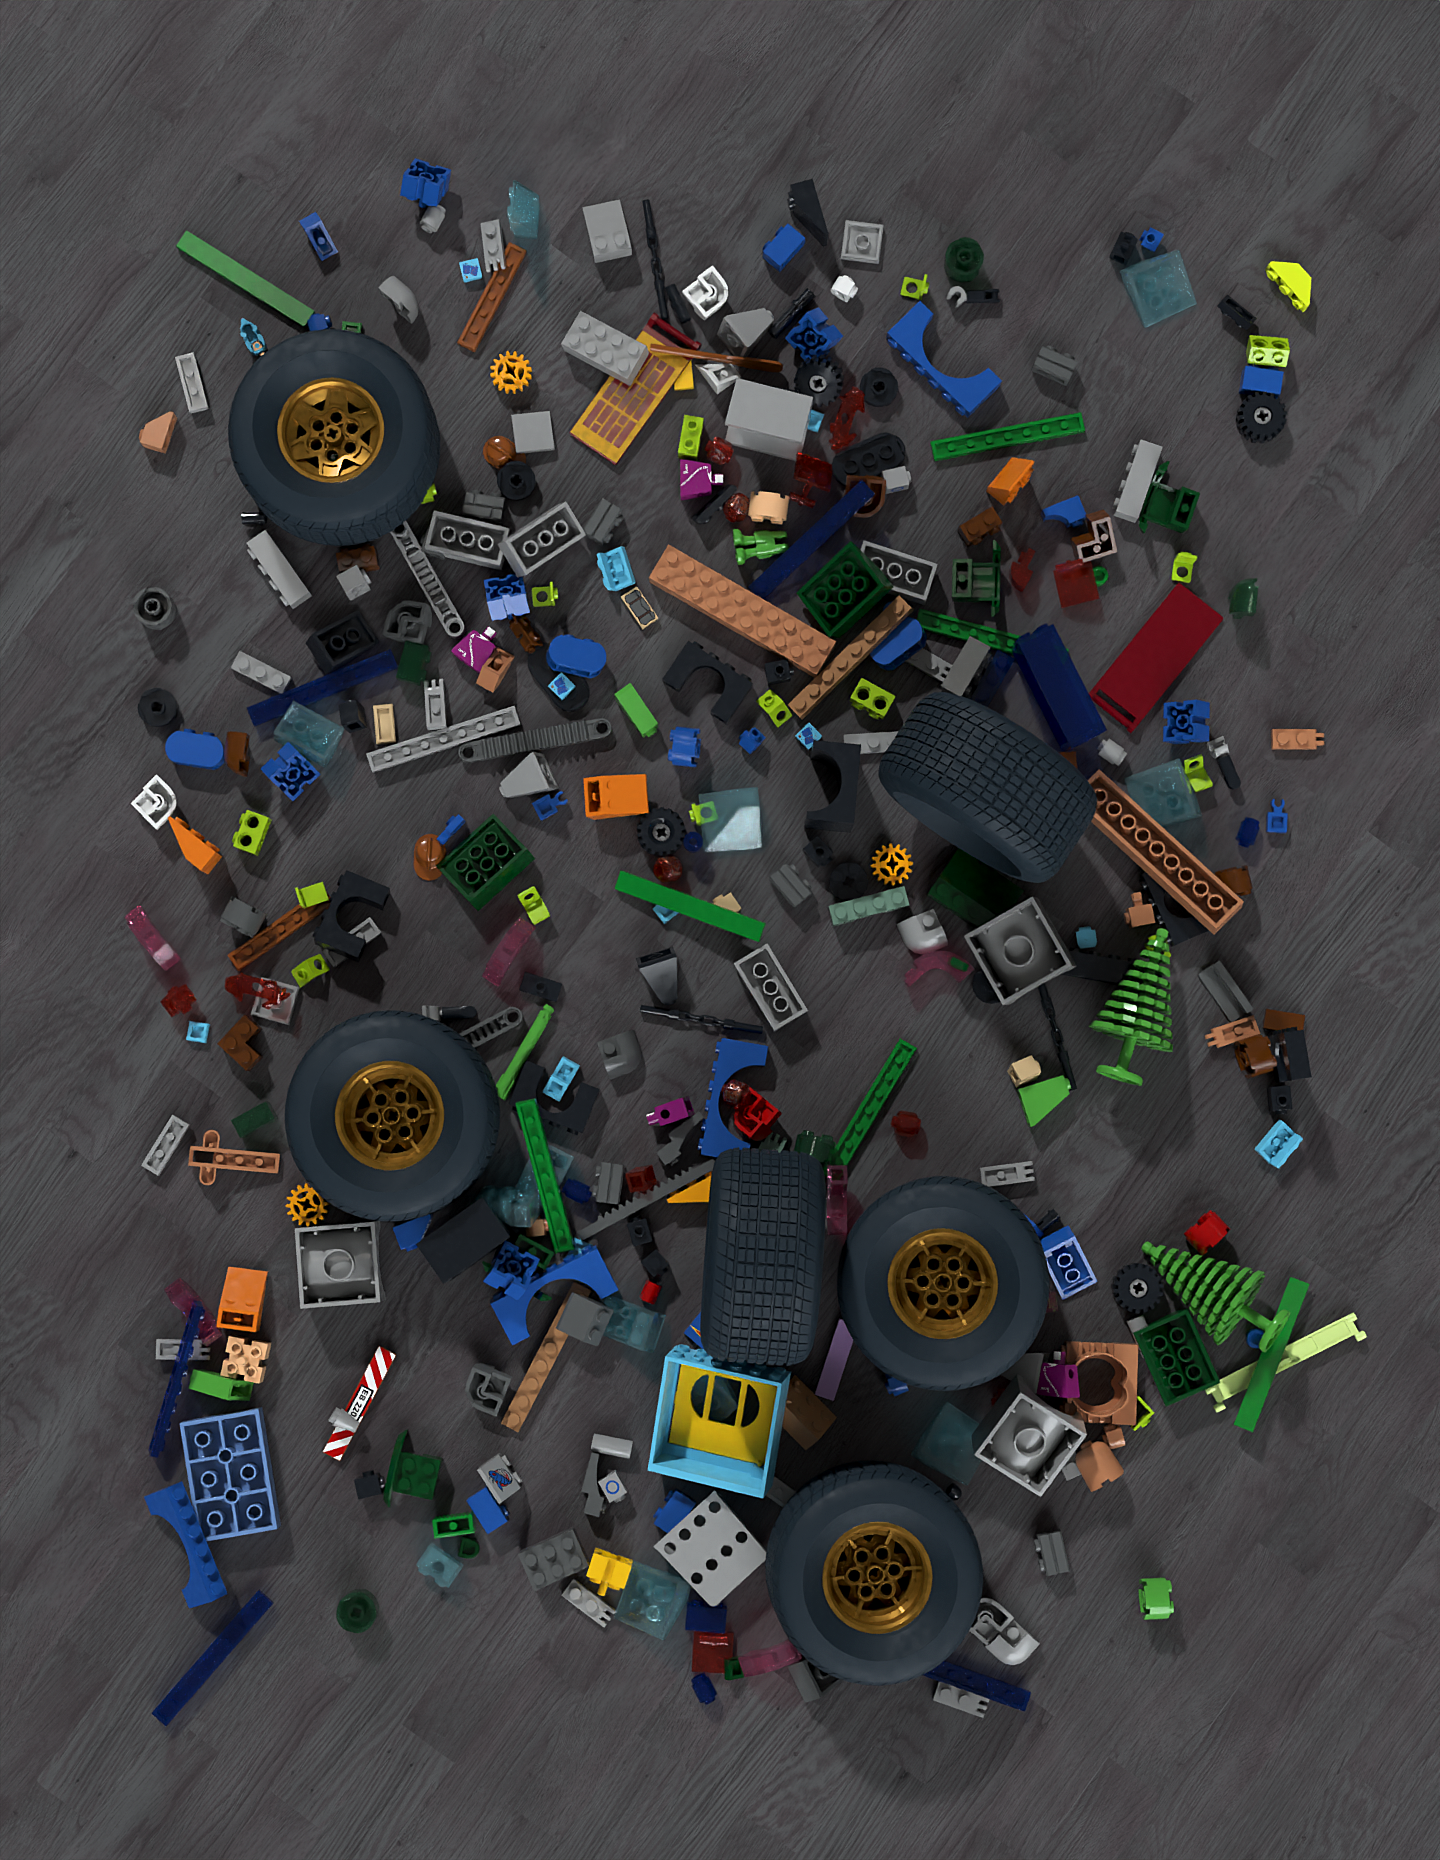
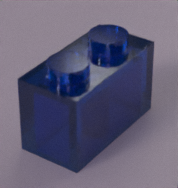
[685,1600,727,1634]

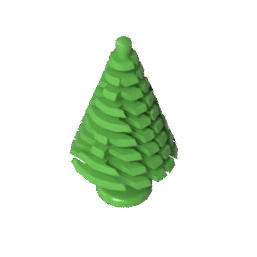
[1089,928,1173,1086]
[1141,1241,1290,1353]

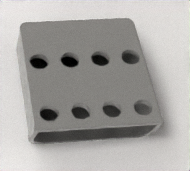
[653,1490,766,1606]

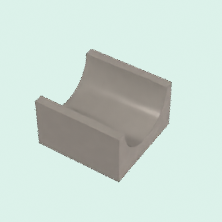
[725,378,813,462]
[964,897,1077,1005]
[295,1221,386,1309]
[971,1374,1087,1497]

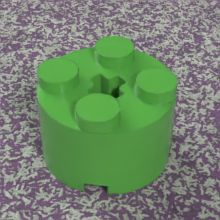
[1139,1577,1174,1620]

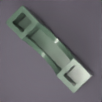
[828,886,909,927]

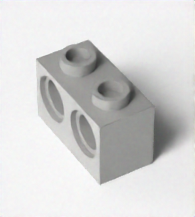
[336,565,371,601]

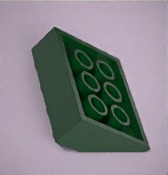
[797,541,894,638]
[436,814,535,911]
[927,848,1024,929]
[1133,1308,1220,1407]

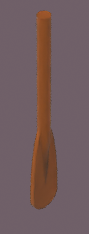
[650,344,783,372]

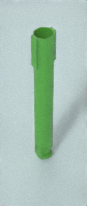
[496,1004,554,1101]

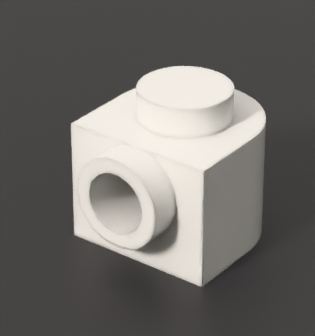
[831,275,858,302]

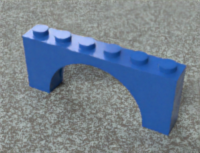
[886,301,1002,418]
[698,1038,768,1157]
[490,1245,618,1345]
[144,1481,228,1608]

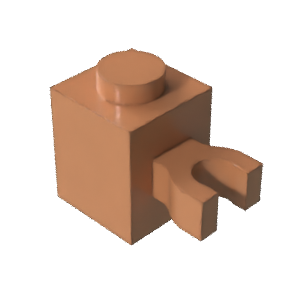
[1124,892,1155,929]

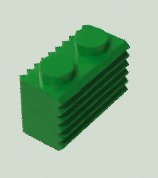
[432,1511,476,1539]

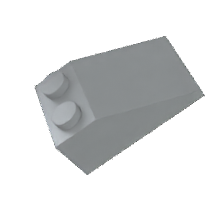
[582,199,632,263]

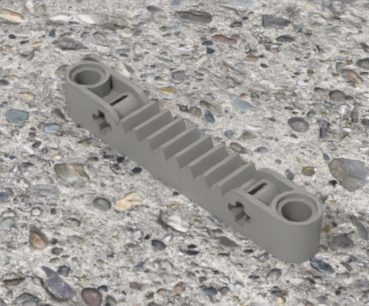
[391,521,466,639]

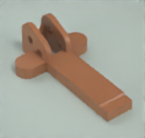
[188,1130,280,1185]

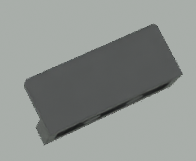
[1198,960,1254,1022]

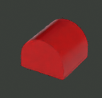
[639,1280,662,1305]

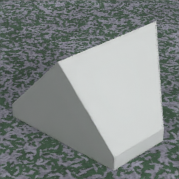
[695,363,741,395]

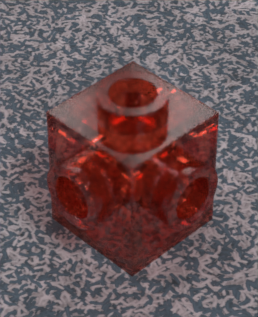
[161,984,197,1017]

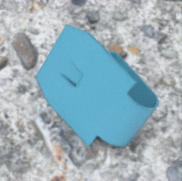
[1076,926,1097,948]

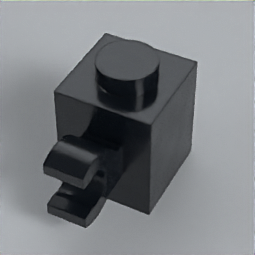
[1109,232,1138,265]

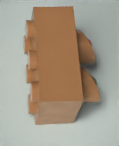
[782,1375,837,1450]

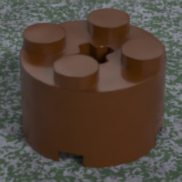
[1214,865,1253,896]
[1234,1034,1277,1079]

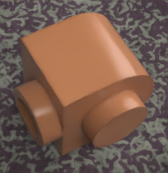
[525,1216,549,1237]
[1102,1424,1126,1449]

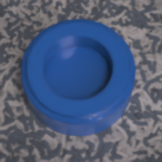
[1245,1328,1264,1349]

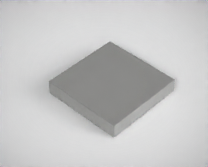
[841,220,884,264]
[511,411,555,454]
[251,977,300,1025]

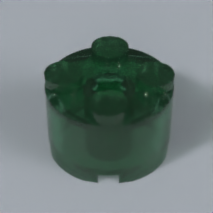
[944,237,984,282]
[794,1130,836,1167]
[336,1589,379,1633]

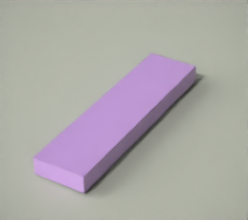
[815,1318,853,1401]

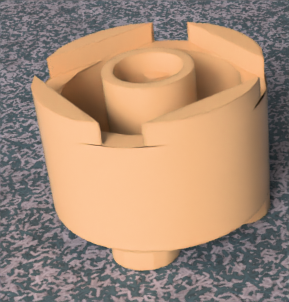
[748,491,789,525]

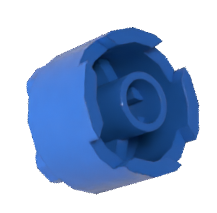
[668,726,701,767]

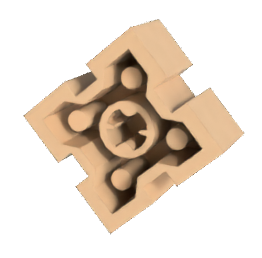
[220,1335,271,1384]

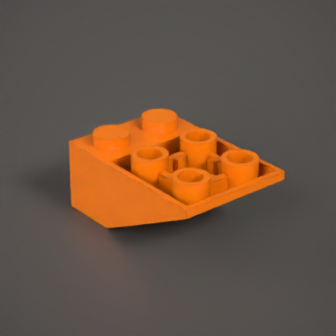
[986,457,1034,505]
[583,774,649,820]
[168,816,223,874]
[216,1267,268,1332]

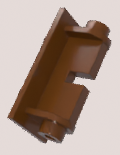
[509,614,544,653]

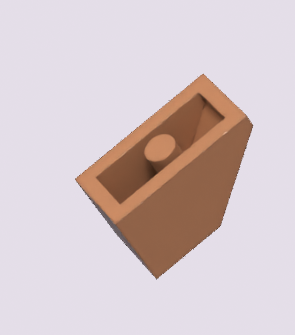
[139,412,177,454]
[476,648,515,692]

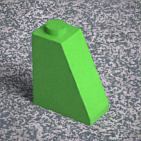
[615,683,659,738]
[1017,1075,1071,1127]
[189,1369,254,1401]

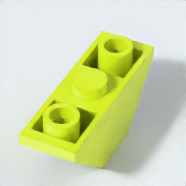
[1265,261,1311,312]

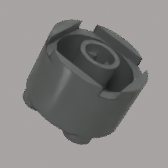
[133,587,177,630]
[220,896,267,938]

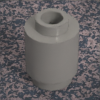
[420,204,446,233]
[1097,738,1127,766]

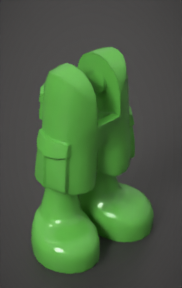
[733,529,789,565]

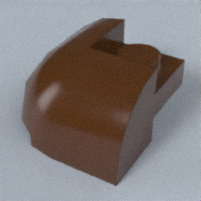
[844,475,886,518]
[224,731,250,777]

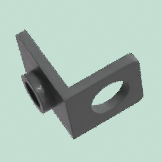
[420,526,446,560]

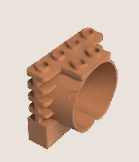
[1059,1341,1138,1425]

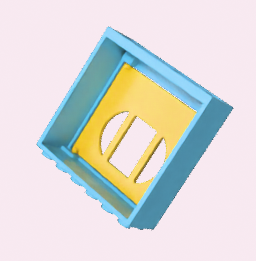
[648,1344,791,1498]

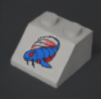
[477,1453,522,1504]

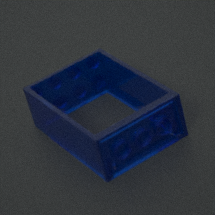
[1011,623,1107,752]

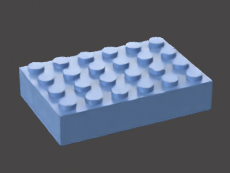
[180,1407,281,1541]

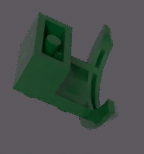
[1138,461,1200,534]
[952,540,1001,617]
[482,1232,555,1301]
[383,1430,443,1508]

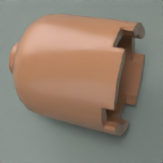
[1075,1440,1124,1492]

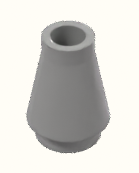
[329,1407,360,1433]

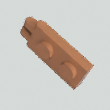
[1271,729,1324,750]
[1205,1015,1260,1048]

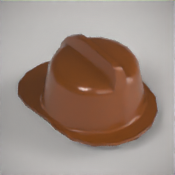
[483,436,526,471]
[414,834,446,881]

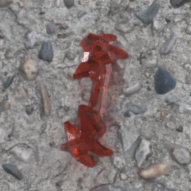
[829,386,865,450]
[225,973,291,1010]

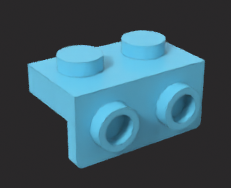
[597,546,636,591]
[1254,1119,1303,1168]

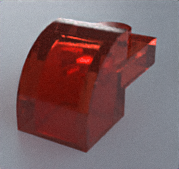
[1009,548,1036,593]

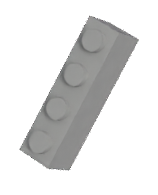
[1112,440,1163,523]
[247,530,312,609]

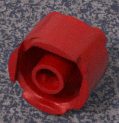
[1184,1210,1231,1256]

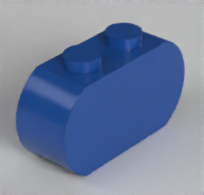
[870,617,927,671]
[546,635,606,678]
[165,729,225,770]

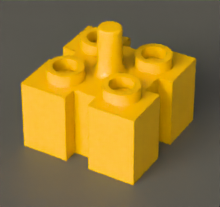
[586,1547,633,1596]

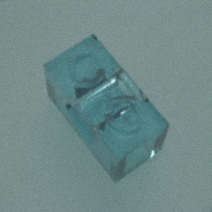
[416,1542,464,1588]

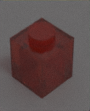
[625,1165,657,1193]

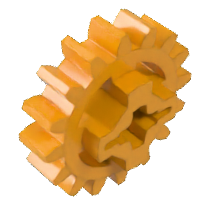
[490,351,532,394]
[871,843,913,886]
[286,1183,330,1226]

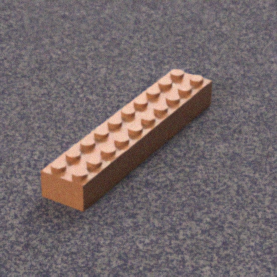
[649,544,836,678]
[1088,769,1244,935]

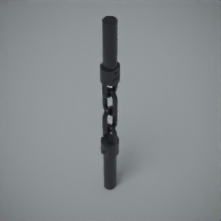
[642,199,668,320]
[1038,983,1077,1091]
[640,1005,763,1034]

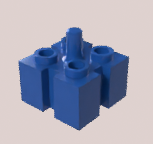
[400,158,451,208]
[785,307,843,361]
[484,574,530,621]
[1163,699,1210,745]
[261,742,321,801]
[483,1240,540,1300]

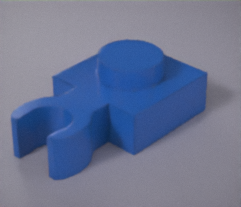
[532,791,568,821]
[1266,799,1288,833]
[437,814,466,845]

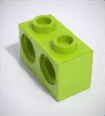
[1246,335,1290,367]
[678,415,704,461]
[849,678,896,720]
[232,810,272,856]

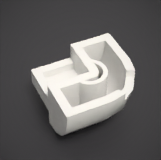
[682,265,728,320]
[131,774,177,830]

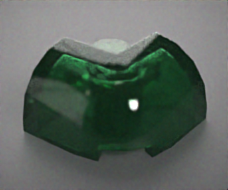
[1227,578,1258,619]

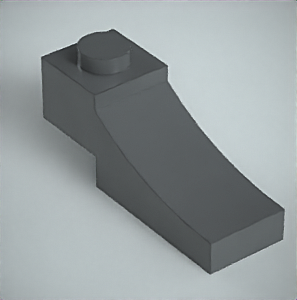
[656,1112,704,1166]
[581,1452,607,1517]

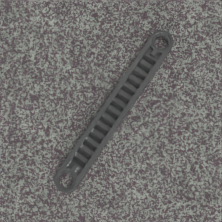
[458,718,612,763]
[383,1007,523,1089]
[577,1157,716,1241]

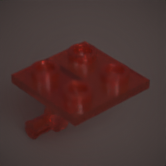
[788,452,832,509]
[1053,558,1100,608]
[692,1630,734,1674]

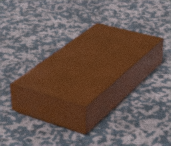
[1263,1009,1305,1031]

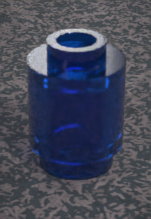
[1235,817,1260,848]
[683,832,703,853]
[562,1178,592,1204]
[691,1672,718,1705]

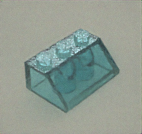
[274,701,345,768]

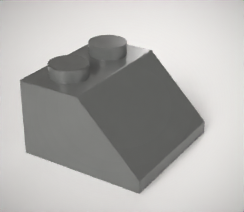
[556,1292,614,1346]
[787,1655,844,1703]

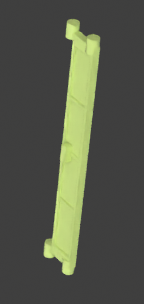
[1205,1312,1367,1413]

